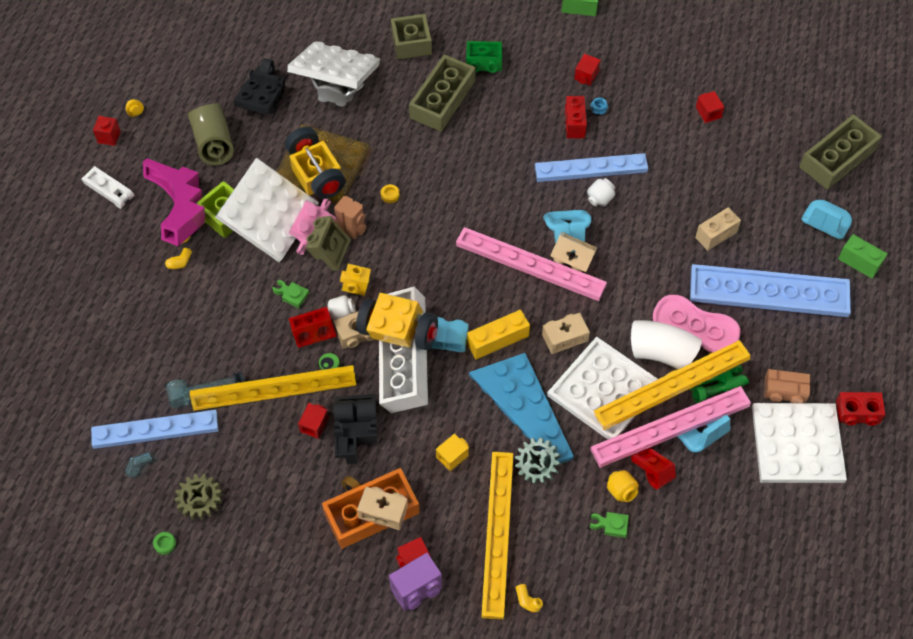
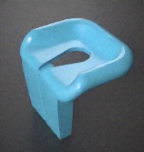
[801,200,852,239]
[543,210,591,253]
[677,415,731,453]

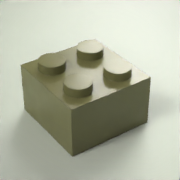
[391,14,432,60]

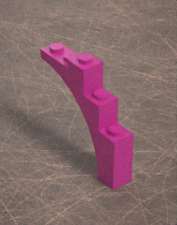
[143,158,205,246]

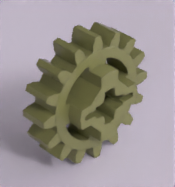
[175,474,223,520]

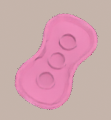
[653,295,740,353]

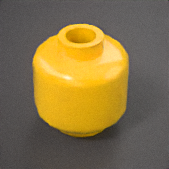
[607,470,639,502]

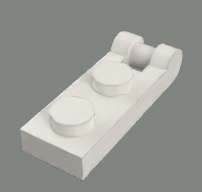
[82,166,134,209]

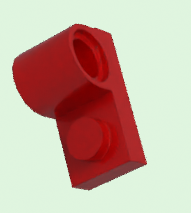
[631,448,676,489]

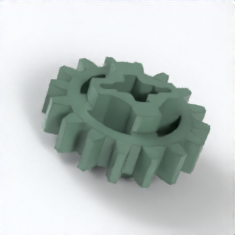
[515,437,562,484]

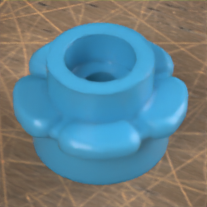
[590,98,608,114]

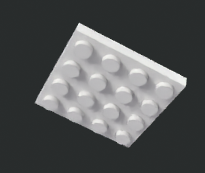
[287,42,380,89]
[215,158,319,262]
[547,337,658,440]
[752,403,847,483]

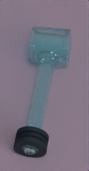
[166,371,245,408]

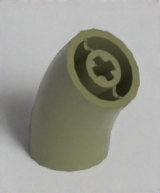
[187,103,234,166]

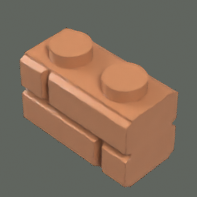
[335,196,366,239]
[764,369,810,404]

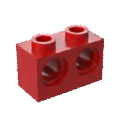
[565,96,586,138]
[289,307,336,348]
[836,392,885,426]

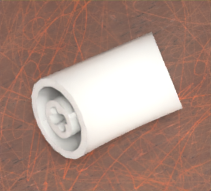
[631,320,702,370]

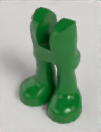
[689,364,749,404]

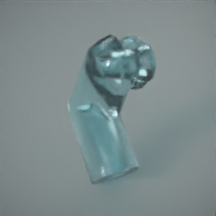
[125,451,152,477]

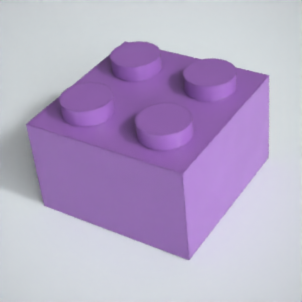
[389,553,442,611]

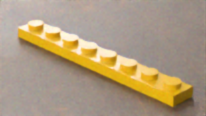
[594,340,750,430]
[190,365,356,411]
[481,452,513,620]

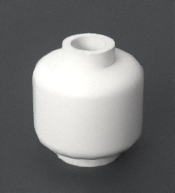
[587,178,615,207]
[328,295,356,321]

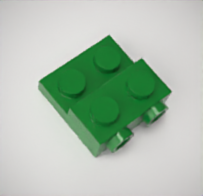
[466,41,502,73]

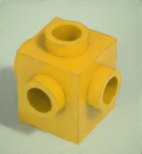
[340,264,371,296]

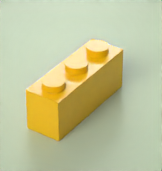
[467,309,530,360]

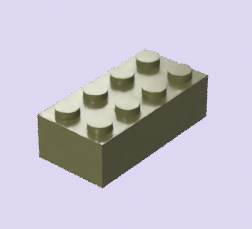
[409,55,476,132]
[800,114,882,190]

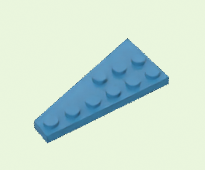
[469,353,574,463]

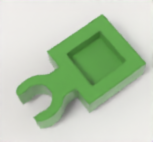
[273,280,309,308]
[590,512,629,538]

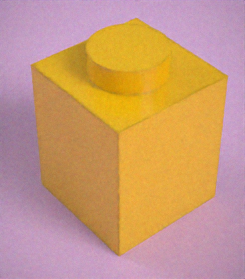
[436,434,469,471]

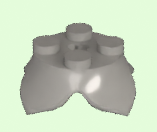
[311,78,364,106]

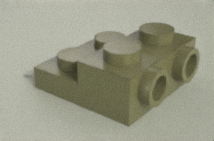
[306,216,351,271]

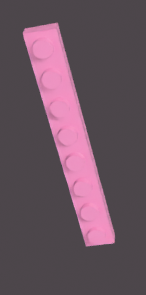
[456,227,607,301]
[591,386,751,468]

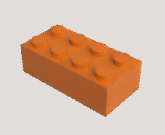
[322,468,420,549]

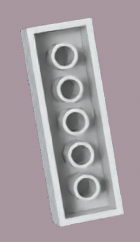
[379,287,428,413]

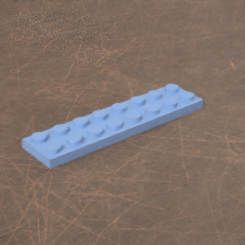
[690,264,851,317]

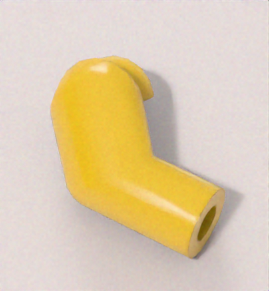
[165,248,192,270]
[515,584,543,612]

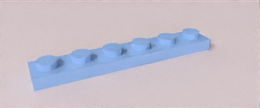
[535,153,648,182]
[91,410,218,449]

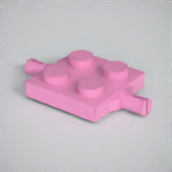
[289,199,336,255]

